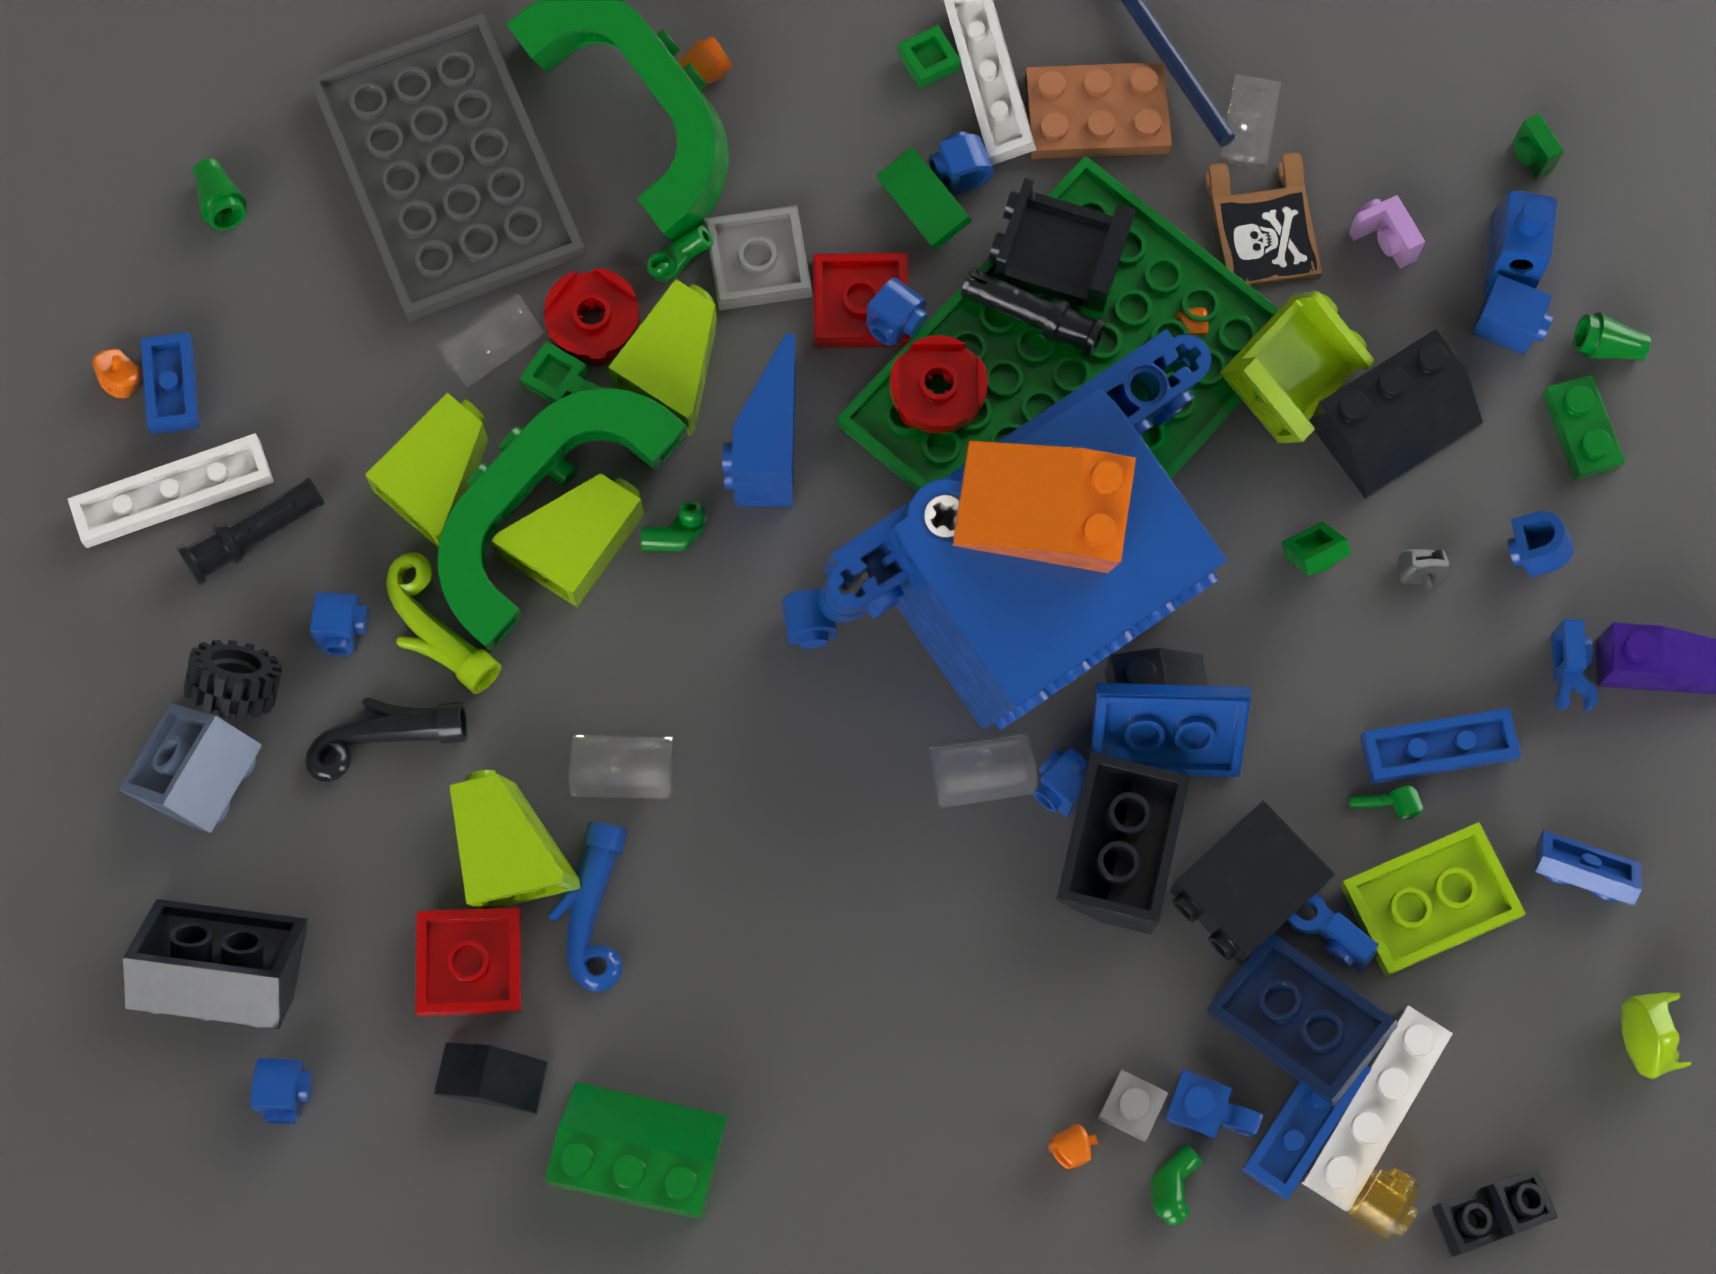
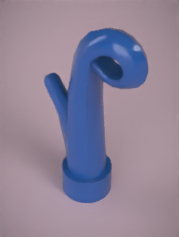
[548,822,628,991]

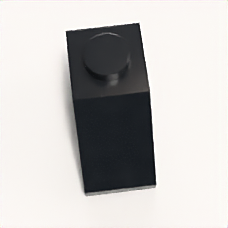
[1104,648,1209,686]

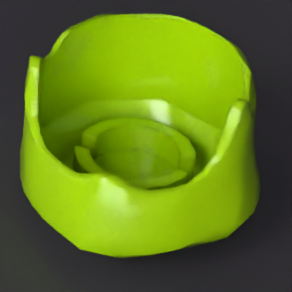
[1620,992,1691,1079]

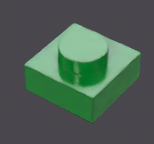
[897,25,961,89]
[1512,113,1564,180]
[1281,521,1351,576]

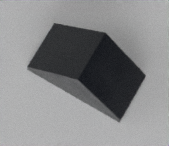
[434,1043,548,1114]

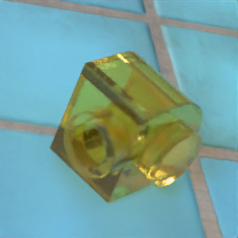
[1349,1167,1419,1239]

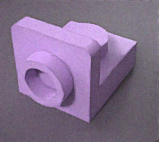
[1348,195,1425,269]

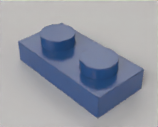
[140,332,200,434]
[1535,830,1642,906]

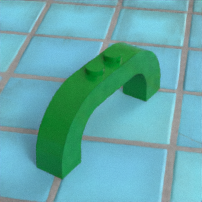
[506,0,729,242]
[438,388,688,653]

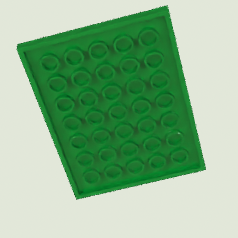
[836,156,1279,492]

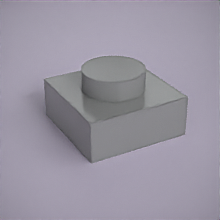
[1097,1069,1168,1142]

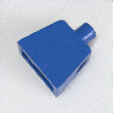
[1483,190,1557,293]

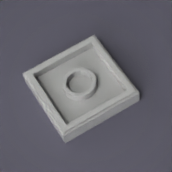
[704,205,812,311]

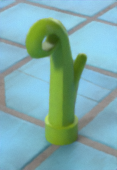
[386,552,502,694]

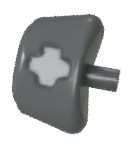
[1399,549,1451,590]

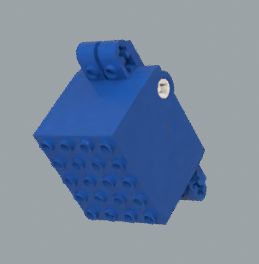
[819,329,1228,730]

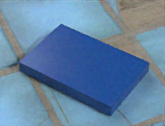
[1089,683,1251,777]

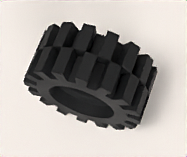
[183,640,282,719]

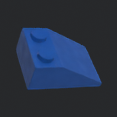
[723,334,796,507]

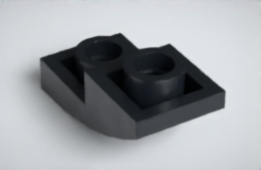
[1431,1167,1559,1257]

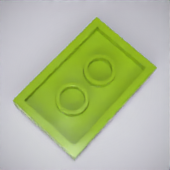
[1340,822,1526,977]

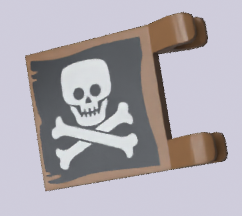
[1205,153,1322,286]

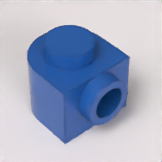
[929,132,994,196]
[866,277,928,346]
[1508,511,1574,577]
[782,589,837,649]
[310,591,369,656]
[1033,748,1088,818]
[250,1058,313,1125]

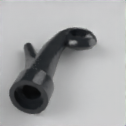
[305,697,468,782]

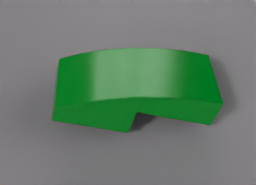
[876,147,972,251]

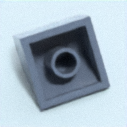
[118,703,262,834]

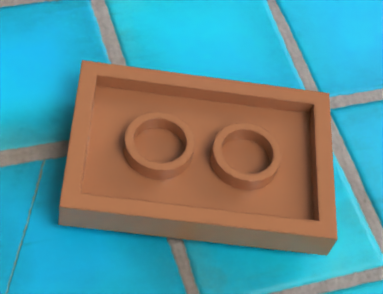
[1025,62,1172,159]

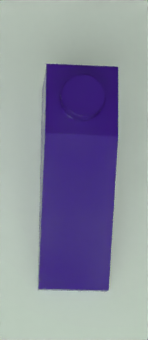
[1596,622,1716,695]

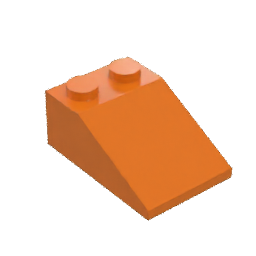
[952,441,1136,573]

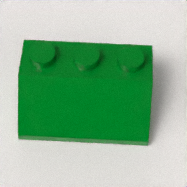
[544,1082,728,1221]

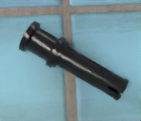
[961,267,1108,359]
[176,477,325,585]

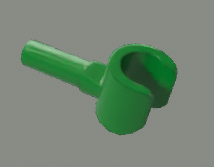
[1349,786,1423,820]

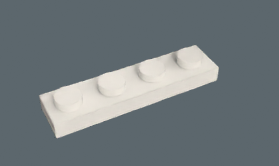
[944,0,1036,165]
[67,433,274,548]
[1301,1005,1453,1211]

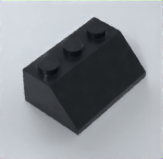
[1310,329,1483,499]
[1056,752,1190,934]
[123,899,307,1029]

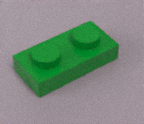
[1542,375,1626,480]

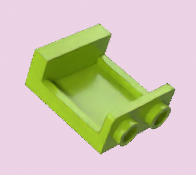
[1220,291,1375,443]

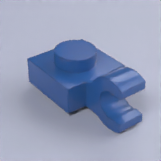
[1551,619,1598,711]
[1288,894,1379,973]
[1164,1069,1263,1140]

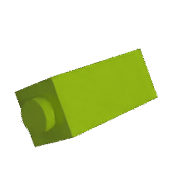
[608,279,717,436]
[365,392,489,548]
[492,473,644,608]
[449,770,581,909]

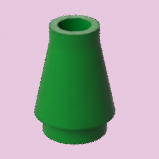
[193,159,247,231]
[1573,312,1651,362]

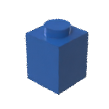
[1471,274,1553,355]

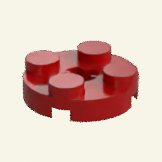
[544,268,641,366]
[890,335,988,433]

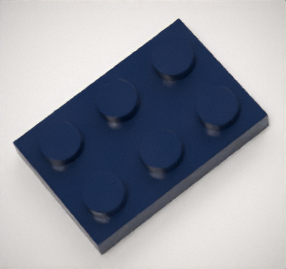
[1207,933,1398,1107]

